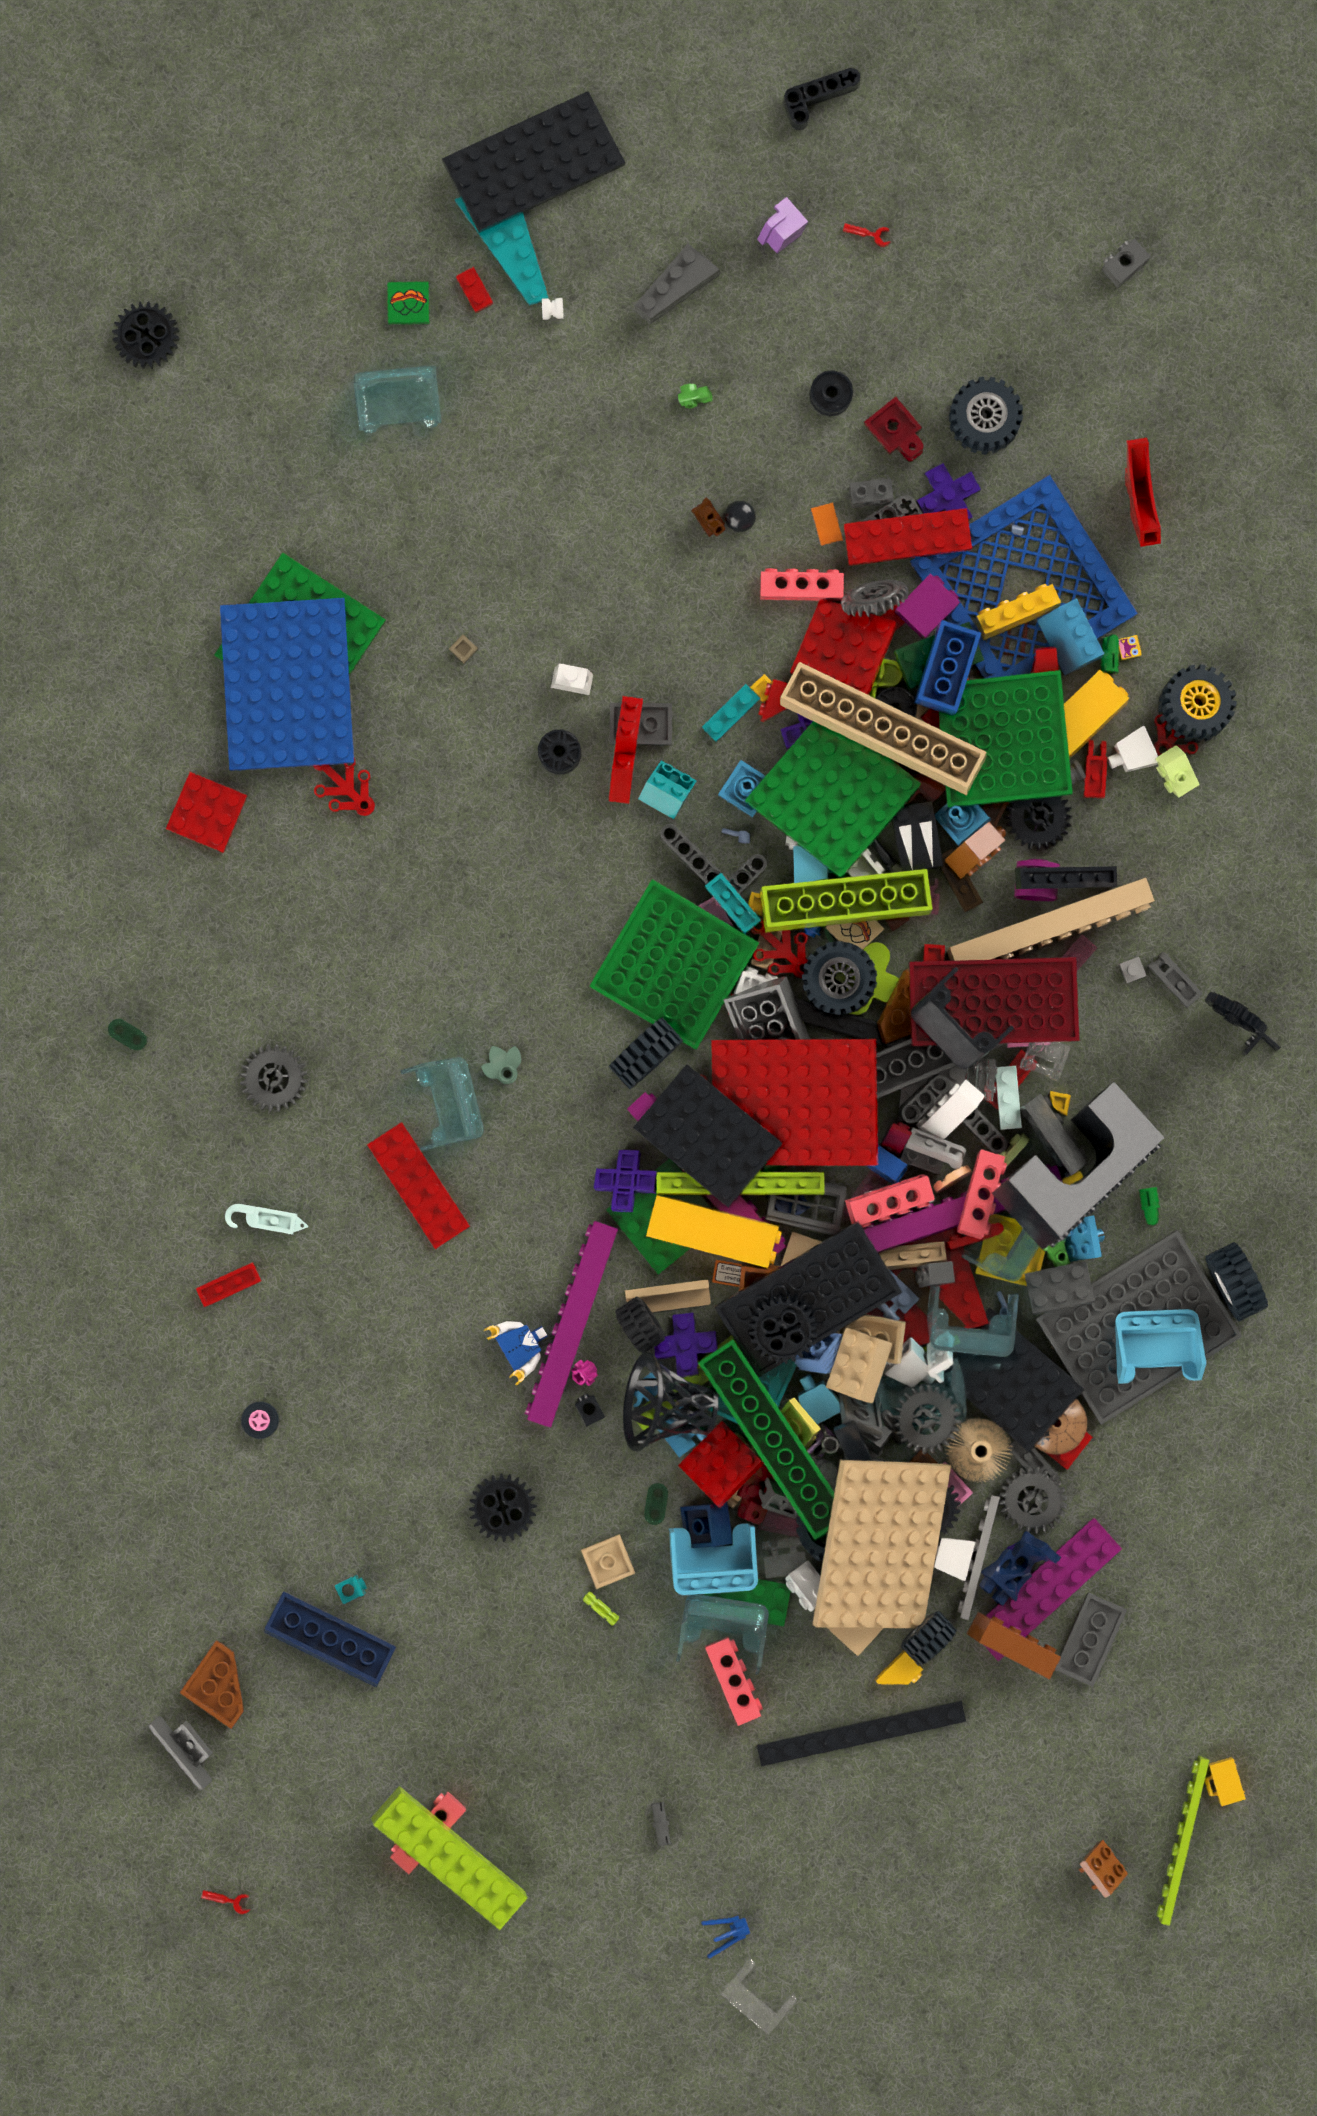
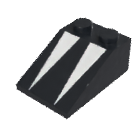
[892,801,943,872]

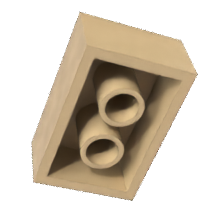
[826,1328,893,1403]

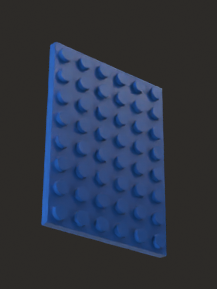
[220,598,354,771]

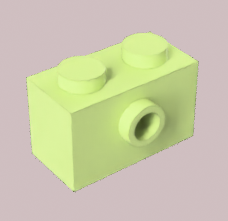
[1155,745,1200,798]

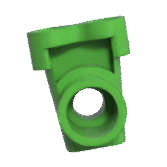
[678,384,713,409]
[1044,1239,1070,1267]

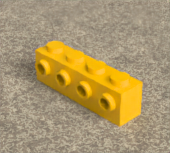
[975,584,1061,641]

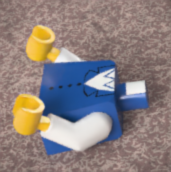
[484,1321,548,1385]

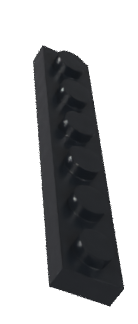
[1015,866,1117,889]

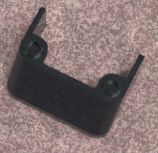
[911,967,1014,1070]

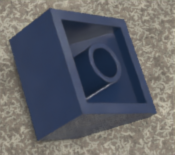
[680,1502,733,1548]

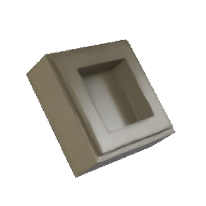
[449,635,478,664]

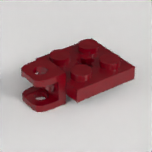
[864,397,924,462]
[736,1464,775,1525]

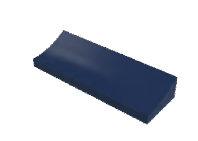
[264,1592,396,1688]

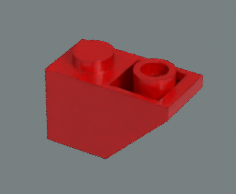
[758,679,788,722]

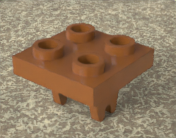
[1078,1840,1128,1898]

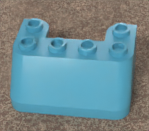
[669,1523,758,1595]

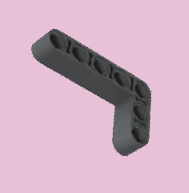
[660,824,767,895]
[898,1074,1007,1153]

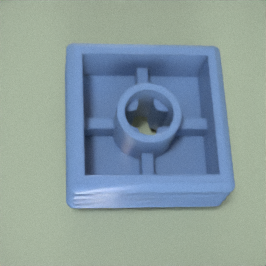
[795,1333,843,1374]

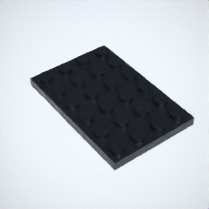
[633,1064,783,1208]
[944,1307,1085,1453]

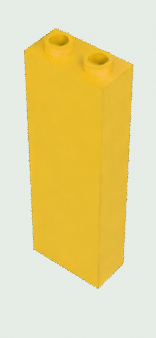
[1064,670,1129,759]
[646,1195,782,1268]

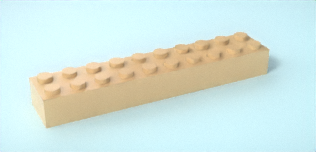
[780,662,987,795]
[947,878,1155,961]

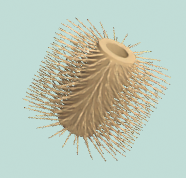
[944,1417,1012,1483]

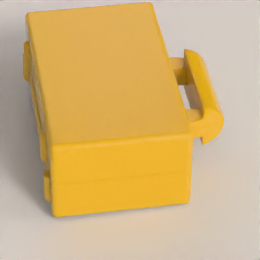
[1205,1757,1246,1806]

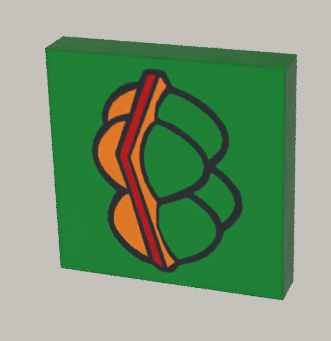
[387,282,429,324]

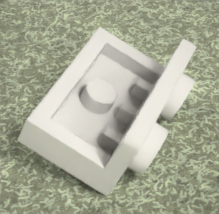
[785,1560,821,1612]

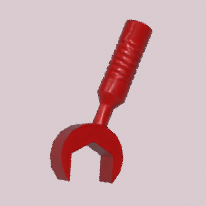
[843,223,891,247]
[201,1890,251,1914]

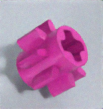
[571,1360,598,1386]

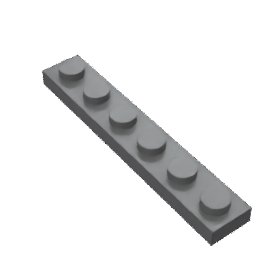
[958,1495,1000,1620]

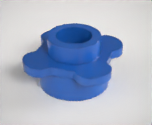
[803,927,821,938]

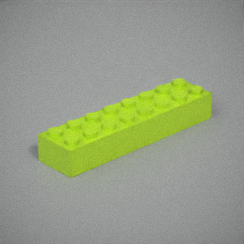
[760,869,933,932]
[371,1786,528,1930]

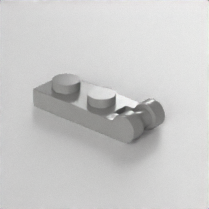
[906,1128,966,1169]

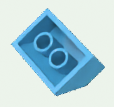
[1037,598,1104,676]

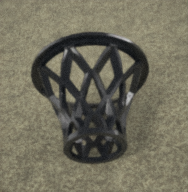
[623,1352,718,1452]

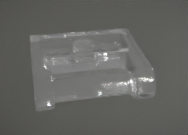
[1020,1042,1070,1081]

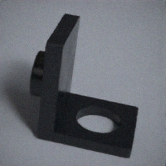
[1241,1033,1281,1056]

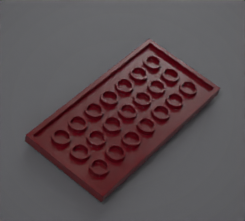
[909,957,1080,1046]

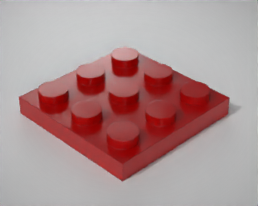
[166,772,248,853]
[678,1421,764,1508]

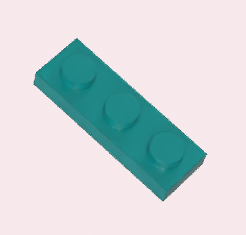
[702,684,760,742]
[705,873,761,934]

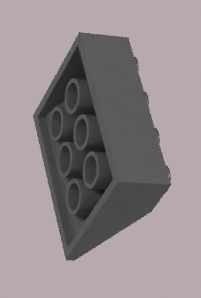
[724,976,810,1040]
[1020,1094,1087,1178]

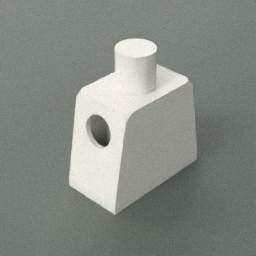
[551,664,593,695]
[1107,726,1158,772]
[884,1337,935,1387]
[934,1538,975,1581]

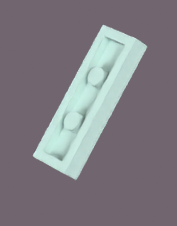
[995,1066,1022,1130]

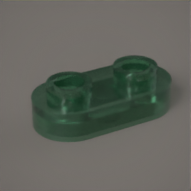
[108,1019,148,1051]
[644,1483,668,1525]

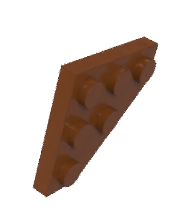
[877,969,911,1044]
[180,1640,244,1729]

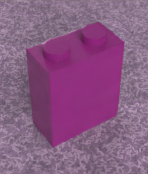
[895,573,960,639]

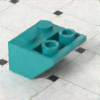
[638,760,697,819]

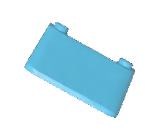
[1115,1309,1206,1384]

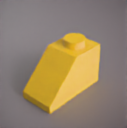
[875,1650,923,1684]

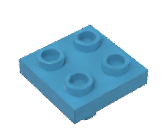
[718,760,765,818]
[934,804,991,846]
[1065,1215,1104,1262]

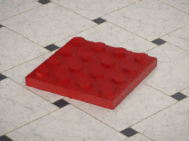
[790,599,898,695]

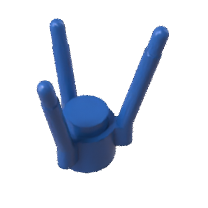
[701,1916,750,1958]

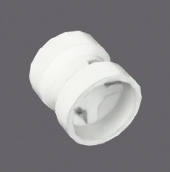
[542,298,564,320]

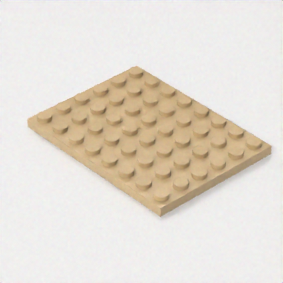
[813,1460,951,1628]

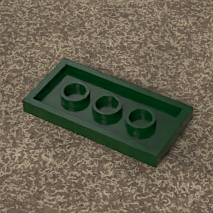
[893,622,984,690]

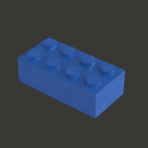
[914,620,981,716]

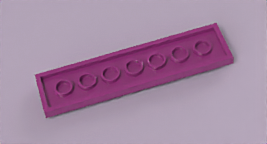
[984,1517,1122,1661]

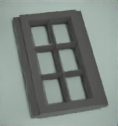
[765,1171,846,1235]

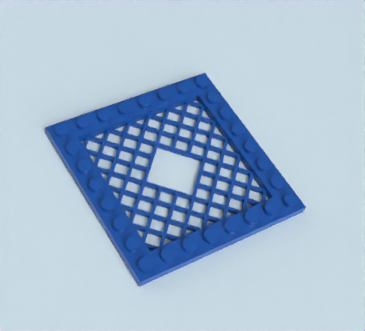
[910,475,1138,679]

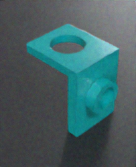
[334,1574,367,1604]

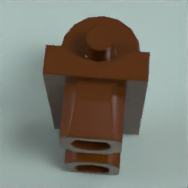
[691,497,726,537]

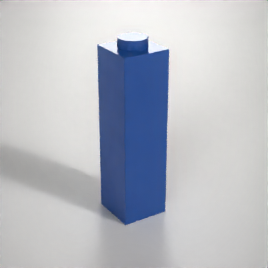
[866,1145,907,1184]

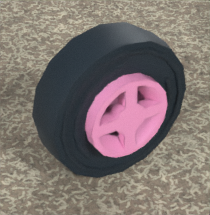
[241,1402,279,1439]

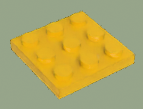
[975,1214,1045,1286]

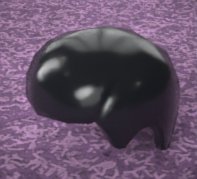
[724,501,756,532]

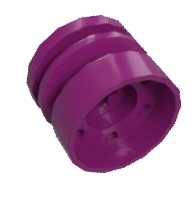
[1014,859,1060,902]

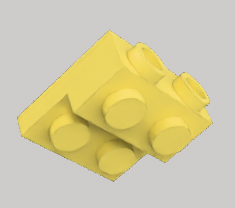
[781,1398,821,1450]

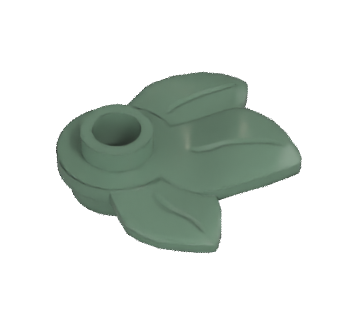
[481,1046,521,1084]

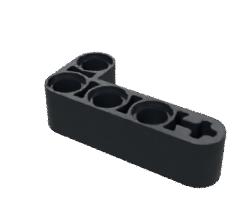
[783,68,861,130]

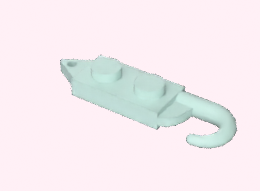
[225,1204,309,1235]

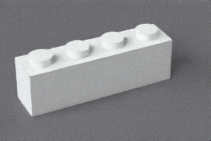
[916,1080,984,1139]

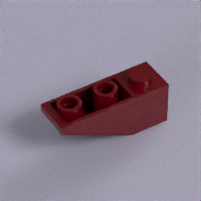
[880,1122,912,1157]

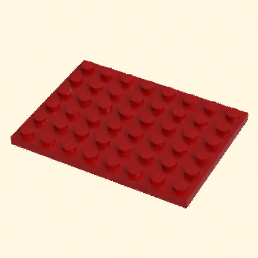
[711,1039,878,1166]

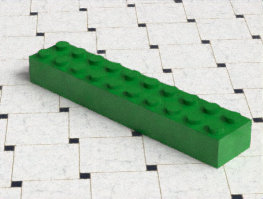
[698,1340,835,1541]

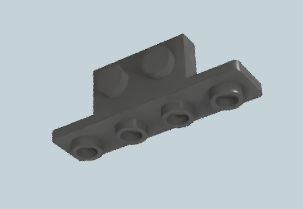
[148,1716,213,1790]

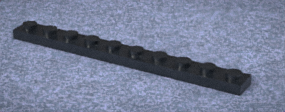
[757,1700,966,1766]

